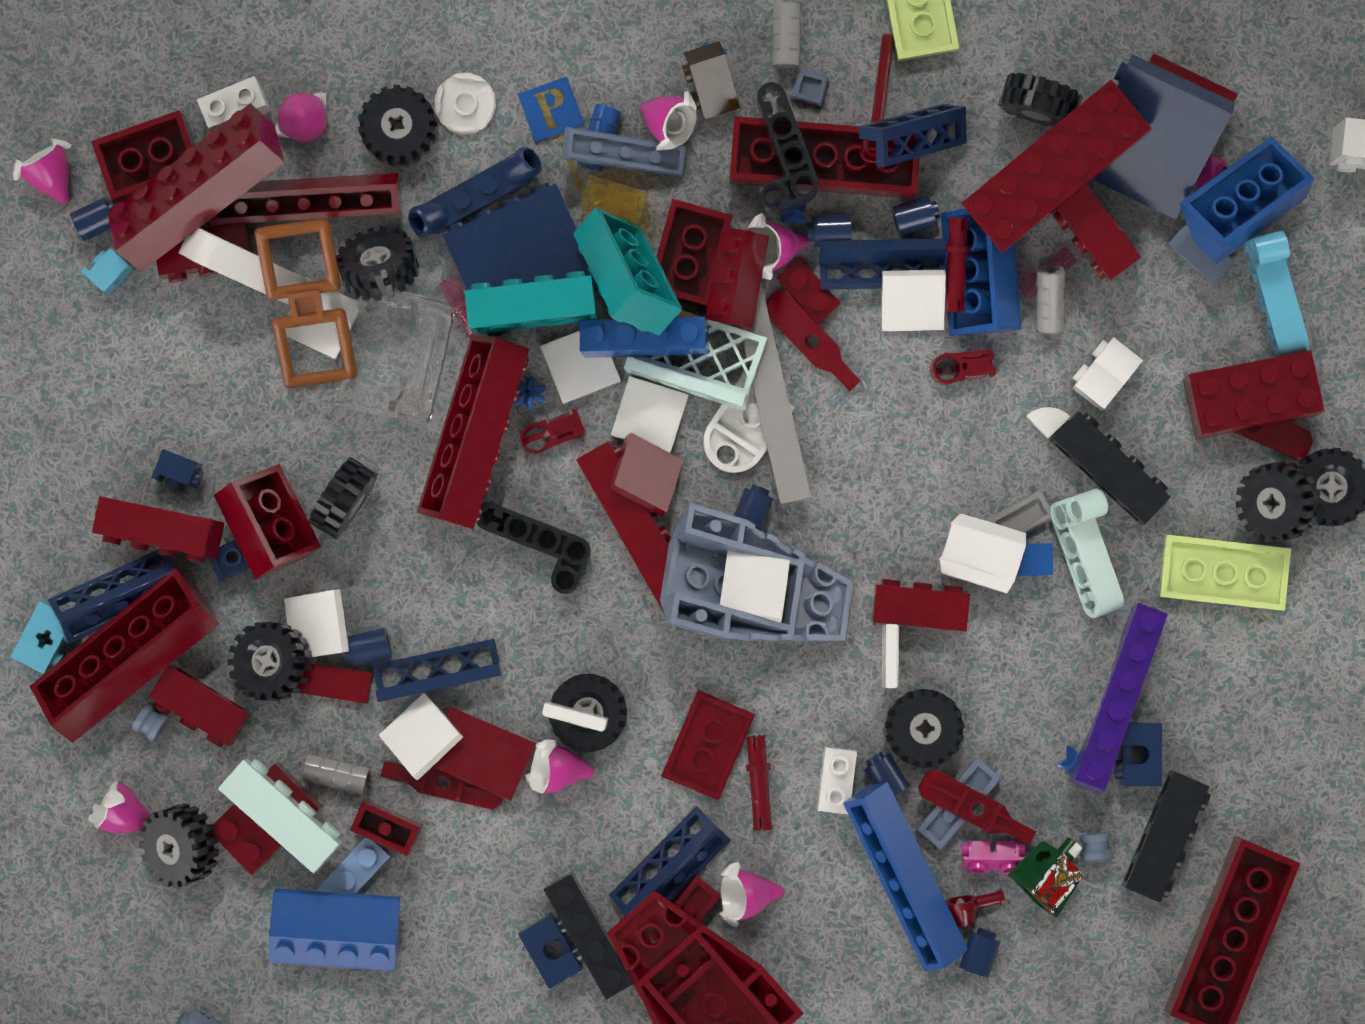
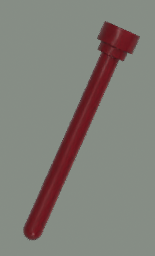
[860,34,894,163]

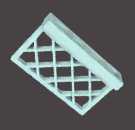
[624,310,768,411]

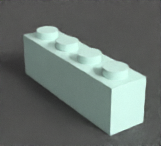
[218,759,343,873]

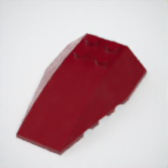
[607,890,804,1024]

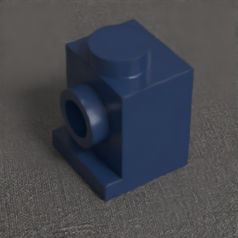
[151,449,204,490]
[209,540,250,581]

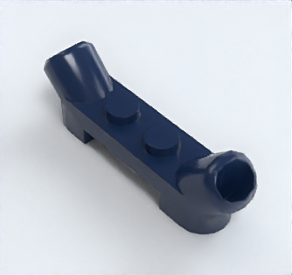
[408,147,542,237]

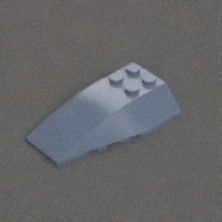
[660,503,853,642]

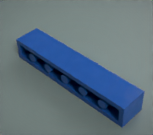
[843,782,969,971]

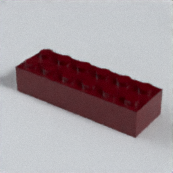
[961,79,1152,254]
[108,103,285,272]
[729,116,920,199]
[416,334,529,530]
[29,568,219,743]
[1164,836,1301,1024]

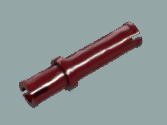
[945,217,970,312]
[746,735,773,831]

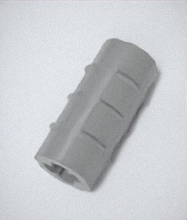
[772,2,801,69]
[1035,265,1066,333]
[302,754,370,795]

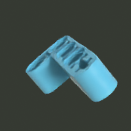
[1244,230,1309,357]

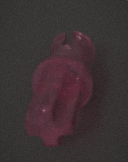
[1019,247,1077,299]
[439,276,472,337]

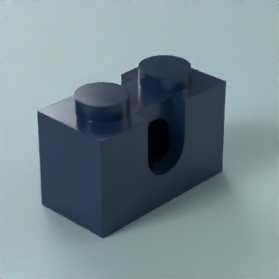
[1114,722,1162,787]
[518,913,583,989]

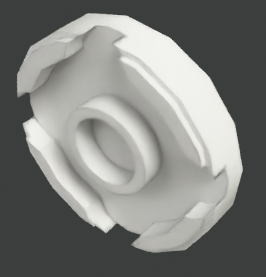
[434,73,496,135]

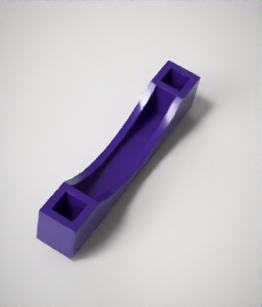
[1069,603,1168,793]

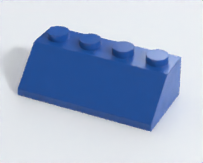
[1179,136,1315,264]
[941,208,1021,336]
[269,888,400,971]

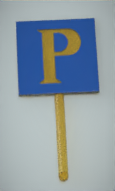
[518,76,585,188]

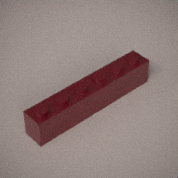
[211,173,402,225]
[576,441,671,615]

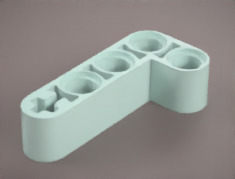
[1050,488,1124,618]

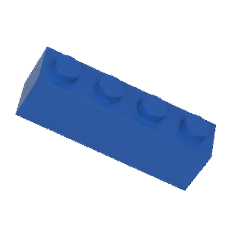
[579,317,709,358]

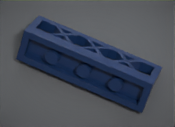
[859,103,967,167]
[819,239,946,290]
[48,550,175,644]
[372,639,502,702]
[609,806,731,915]

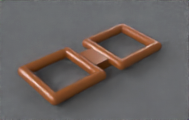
[254,218,357,388]

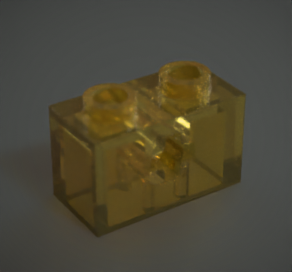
[580,175,649,226]

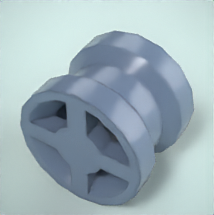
[131,703,170,743]
[1079,832,1113,861]

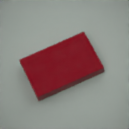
[661,690,755,801]
[431,707,536,802]

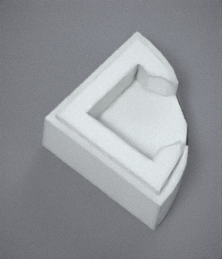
[1026,407,1070,439]

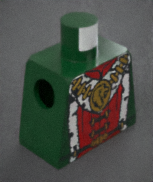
[1008,837,1082,918]

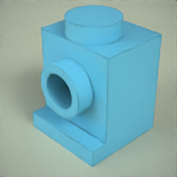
[81,248,134,295]

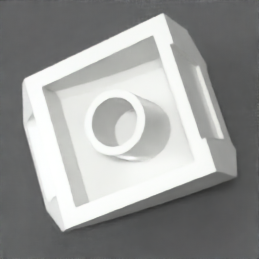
[939,514,1026,593]

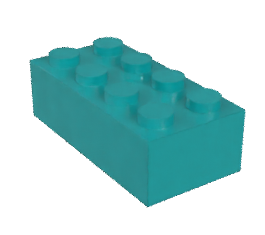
[573,207,682,335]
[464,271,598,335]

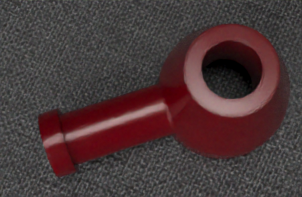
[945,889,1005,927]

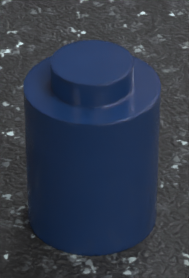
[891,196,940,237]
[70,197,116,241]
[806,214,852,247]
[734,484,773,531]
[345,627,392,666]
[863,752,910,796]
[959,927,1001,978]

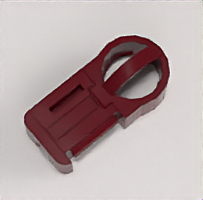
[930,349,996,385]
[520,409,585,454]

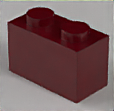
[349,800,423,856]

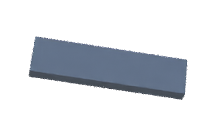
[561,127,686,178]

